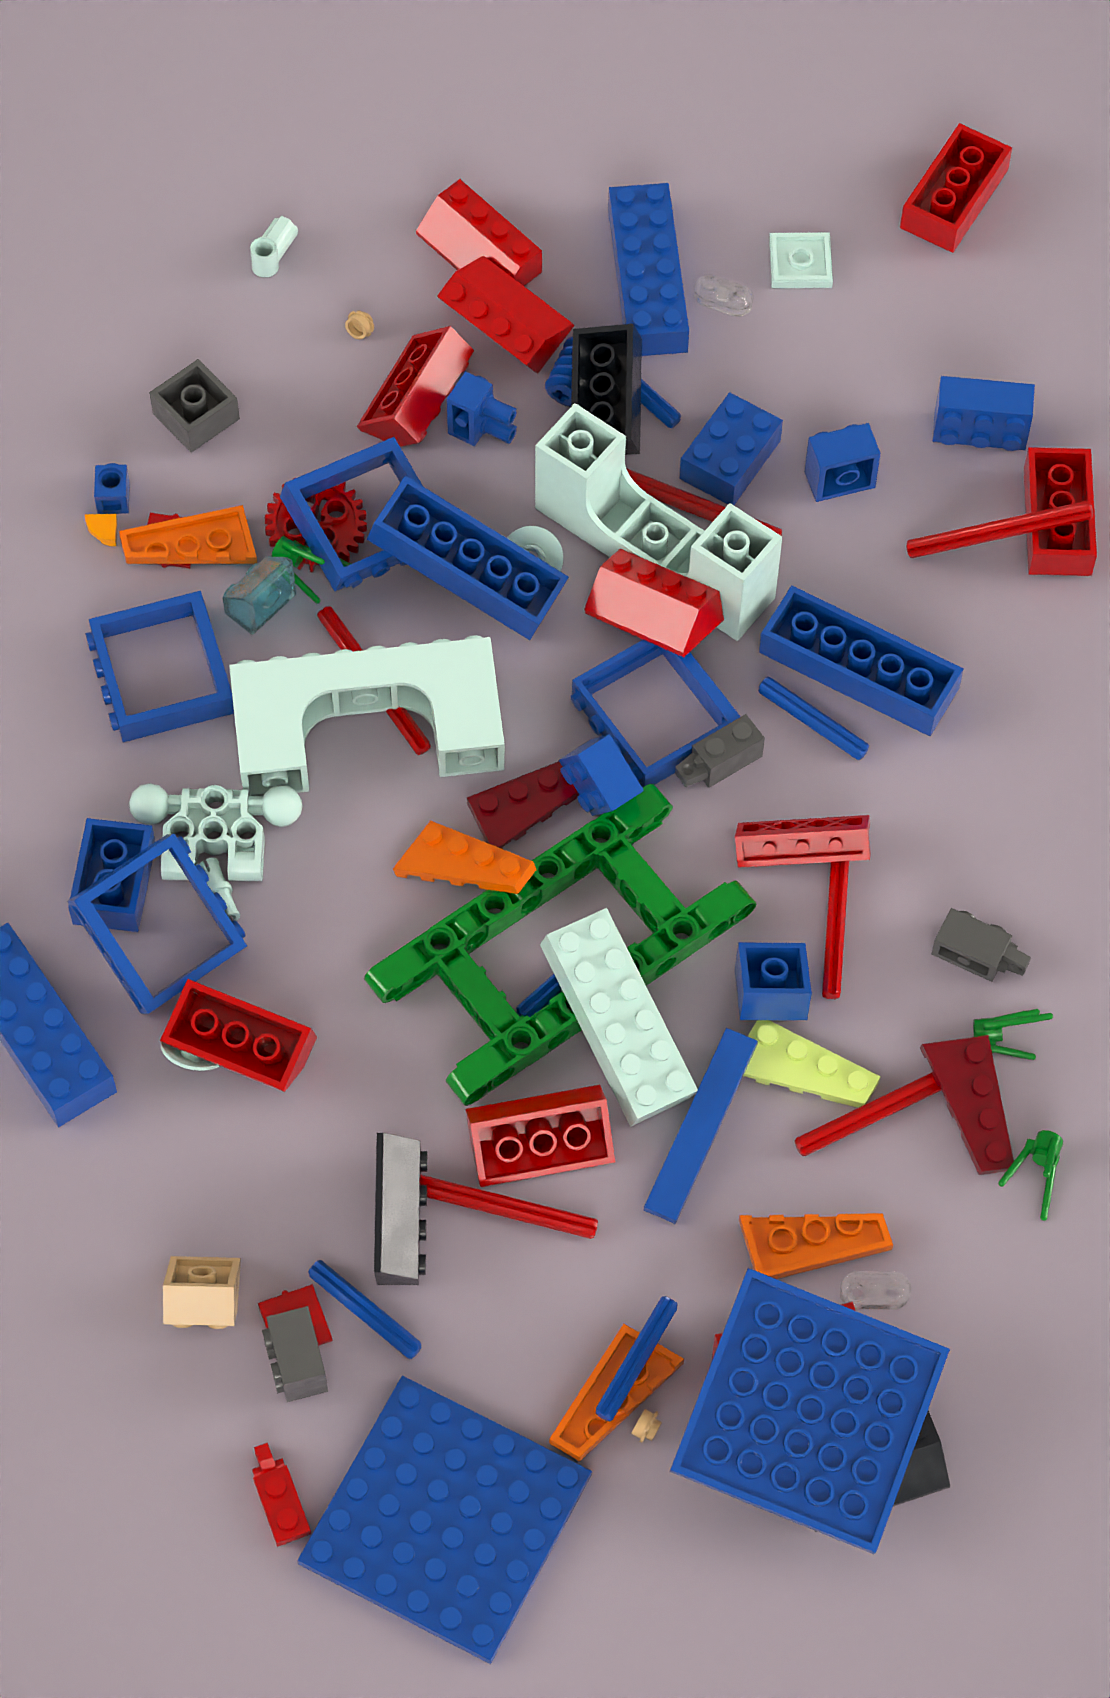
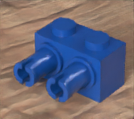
[447,371,517,447]

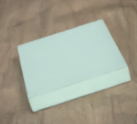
[769,232,833,288]

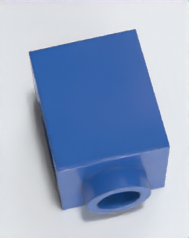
[94,463,130,514]

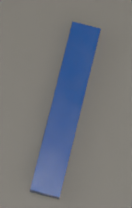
[644,1028,758,1224]

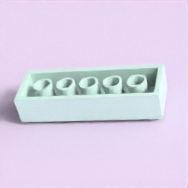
[540,908,698,1127]

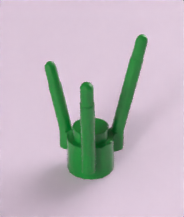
[271,536,352,604]
[973,1009,1053,1060]
[998,1130,1063,1221]

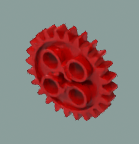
[264,478,367,573]

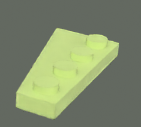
[743,1020,881,1108]

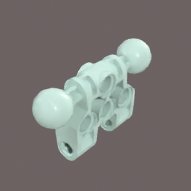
[129,783,303,881]

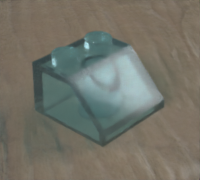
[222,556,296,635]

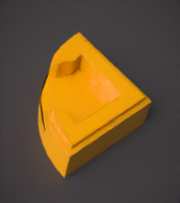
[85,514,117,546]

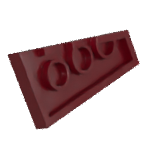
[467,761,579,849]
[920,1035,1014,1175]

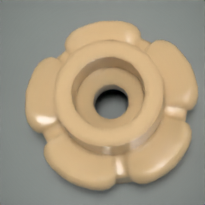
[345,310,374,340]
[631,1409,662,1443]

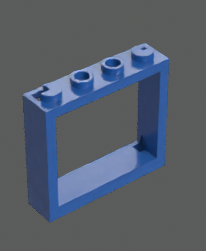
[280,437,423,592]
[85,591,234,743]
[570,640,741,788]
[67,833,247,1014]

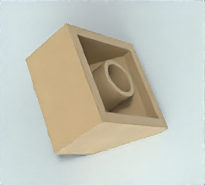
[163,1256,241,1329]

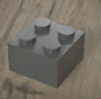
[149,359,240,453]
[262,1306,328,1402]

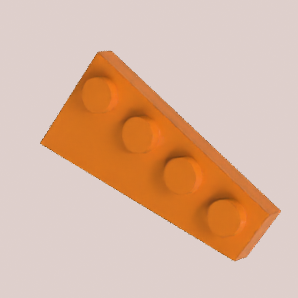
[119,505,257,564]
[393,820,537,894]
[739,1213,893,1279]
[549,1323,684,1462]

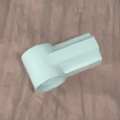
[250,216,298,278]

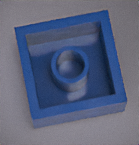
[804,423,881,502]
[558,734,644,816]
[734,942,812,1020]

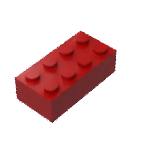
[900,123,1013,253]
[1024,447,1097,576]

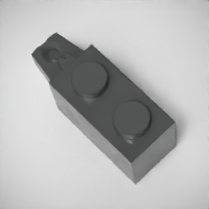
[675,714,765,788]
[931,908,1031,982]

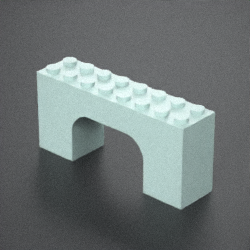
[535,403,782,641]
[229,635,505,796]

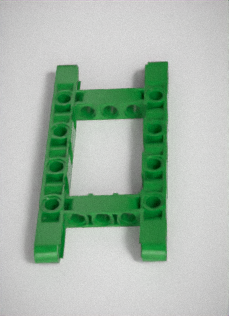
[364,784,757,1106]

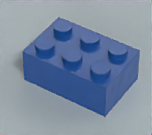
[932,376,1035,451]
[679,392,783,505]
[68,818,156,932]

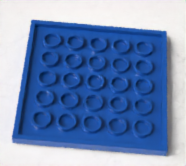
[669,1268,950,1554]
[297,1375,592,1664]

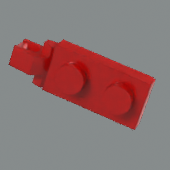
[252,1443,311,1547]

